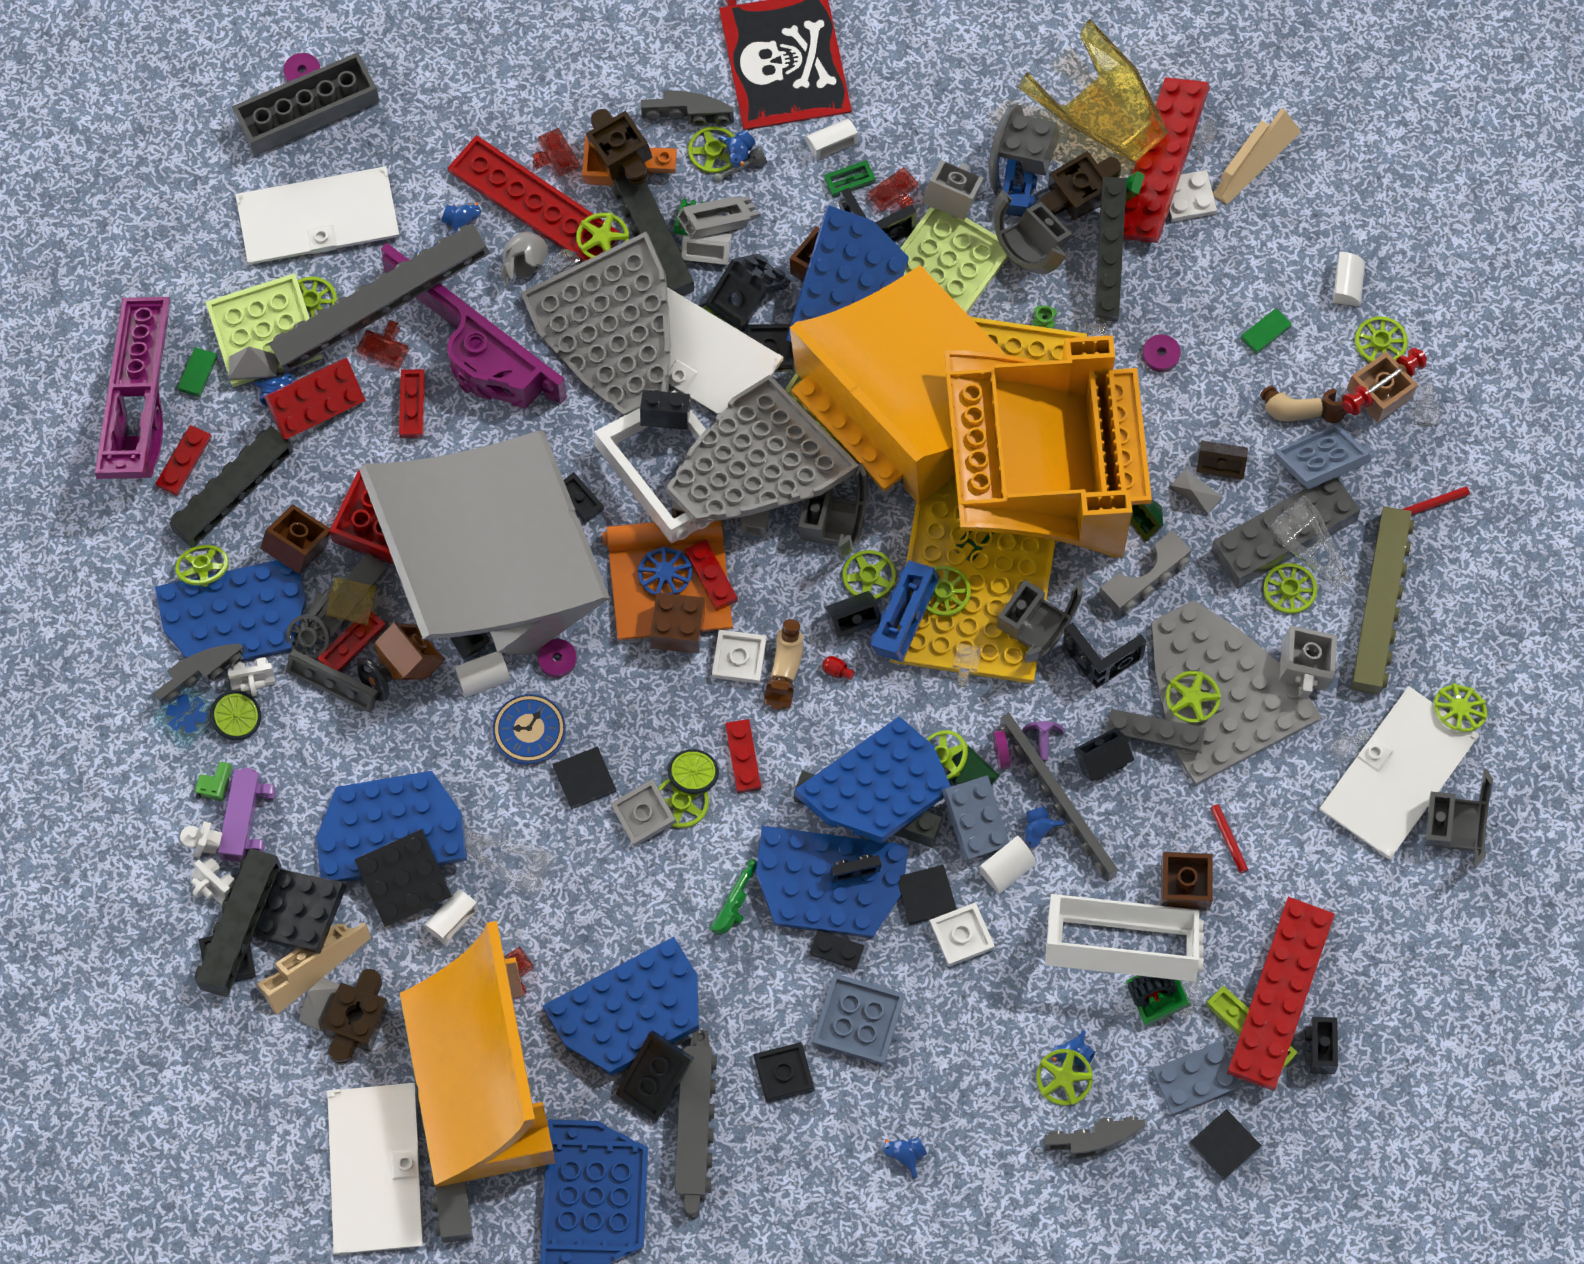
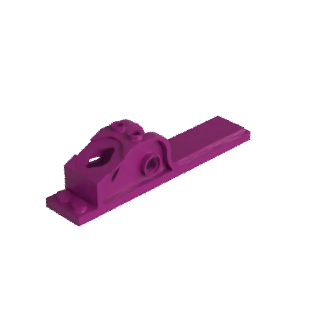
[381,243,567,409]
[95,297,171,479]

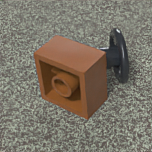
[357,622,445,702]

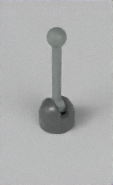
[714,146,767,183]

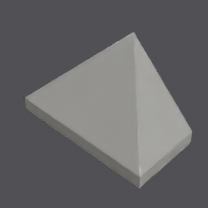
[229,346,277,380]
[1170,469,1223,515]
[299,977,339,1031]

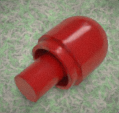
[822,656,855,680]

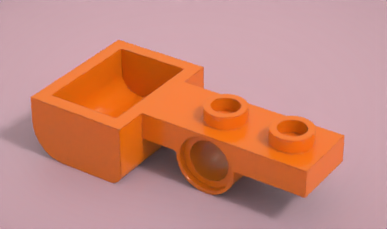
[582,134,677,186]

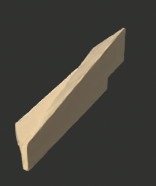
[1213,108,1301,204]
[257,923,371,1015]

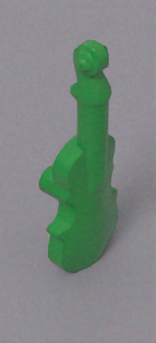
[710,859,757,935]

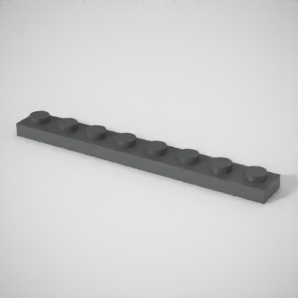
[999,712,1118,881]

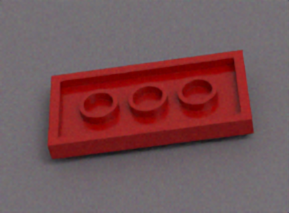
[264,358,366,440]

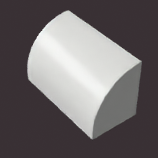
[804,119,858,161]
[681,233,732,265]
[1333,252,1365,306]
[455,651,511,698]
[980,836,1036,894]
[423,890,478,945]

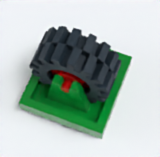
[1126,975,1191,1027]

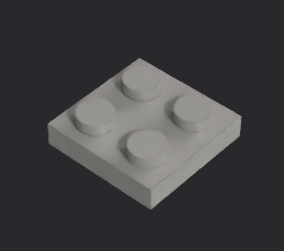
[610,779,677,846]

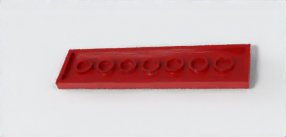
[1123,77,1210,243]
[448,135,621,263]
[1227,896,1335,1091]

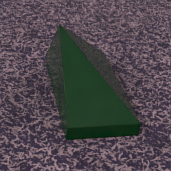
[1131,500,1163,541]
[952,745,1000,787]

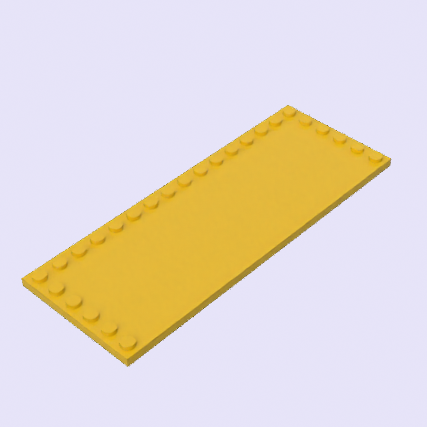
[890,317,1087,684]

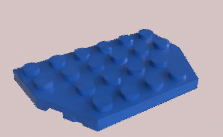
[786,205,909,343]
[155,560,306,662]
[794,716,951,843]
[316,771,467,882]
[756,826,908,938]
[542,937,699,1076]
[540,1119,648,1264]

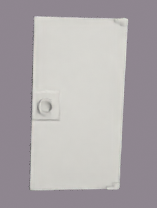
[236,166,400,265]
[667,287,784,414]
[1319,686,1479,860]
[327,1083,423,1255]

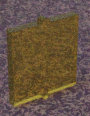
[326,577,376,625]

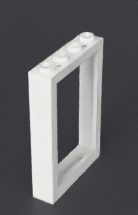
[594,390,713,544]
[1045,894,1204,982]

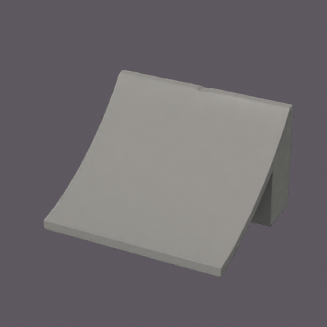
[359,430,610,655]

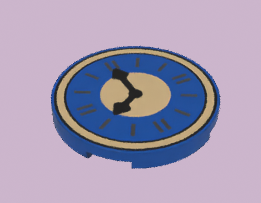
[493,694,566,765]

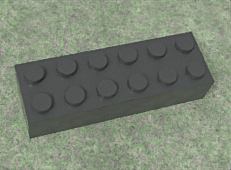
[232,52,380,156]
[1211,478,1360,589]

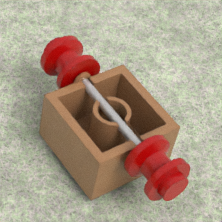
[1342,348,1427,423]

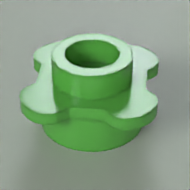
[1032,305,1057,329]

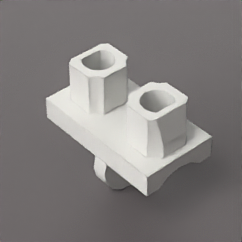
[228,657,276,697]
[180,821,222,857]
[191,858,234,905]

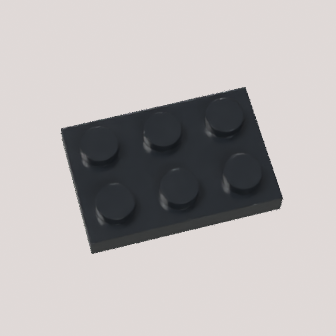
[616,1031,694,1122]

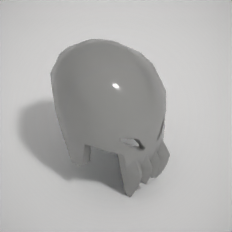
[500,232,548,285]

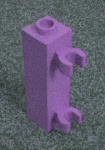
[218,768,276,862]

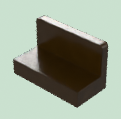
[1196,441,1248,479]

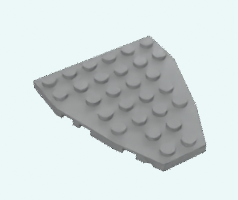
[521,232,671,416]
[667,375,859,524]
[1151,600,1322,786]

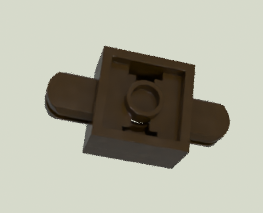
[586,109,653,185]
[1041,151,1121,220]
[321,969,389,1065]

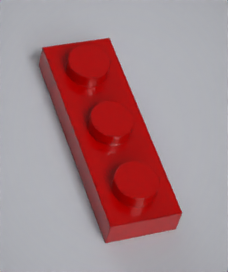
[399,369,425,438]
[156,425,212,496]
[685,540,738,611]
[317,609,386,672]
[725,719,761,793]

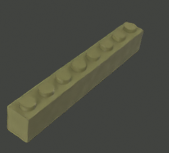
[1351,506,1415,695]

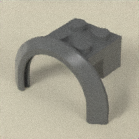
[989,104,1059,195]
[992,190,1072,274]
[798,463,868,558]
[997,580,1083,664]
[1424,768,1493,869]

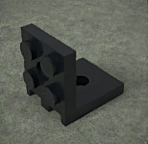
[838,187,916,242]
[704,254,791,332]
[1062,622,1147,689]

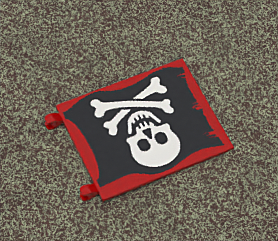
[719,0,852,130]

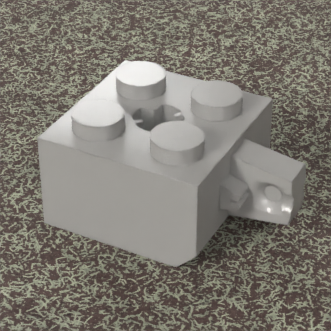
[922,160,984,220]
[1279,625,1337,699]

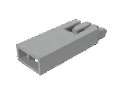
[677,196,761,239]

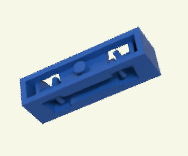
[1003,159,1038,217]
[871,560,940,662]

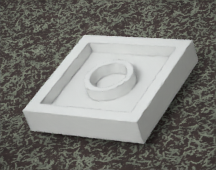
[1169,170,1217,222]
[712,630,767,684]
[930,902,995,967]

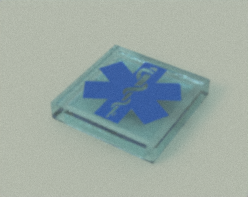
[152,687,212,749]

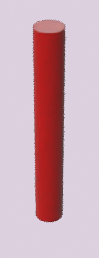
[1402,486,1470,516]
[1210,804,1249,874]

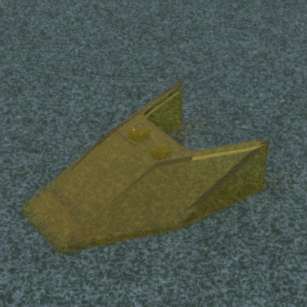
[1018,19,1168,163]

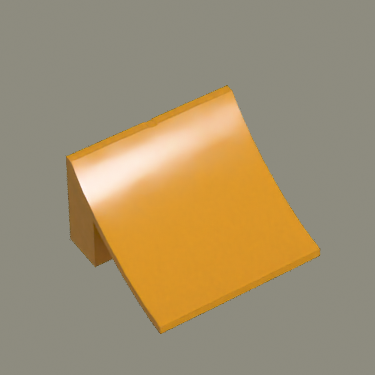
[790,265,1006,505]
[944,335,1152,558]
[400,921,555,1188]

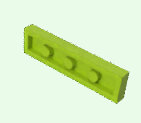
[1205,986,1298,1070]

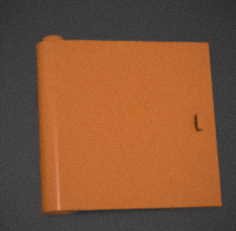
[602,520,733,640]

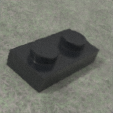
[564,472,604,523]
[829,854,882,883]
[810,930,865,970]

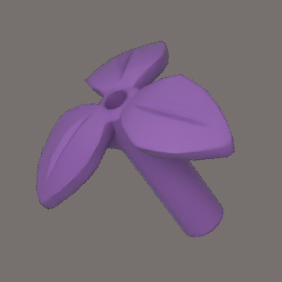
[1022,721,1065,760]

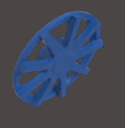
[638,546,692,596]

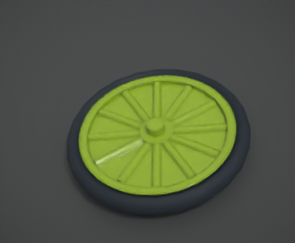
[210,690,261,740]
[667,749,719,794]

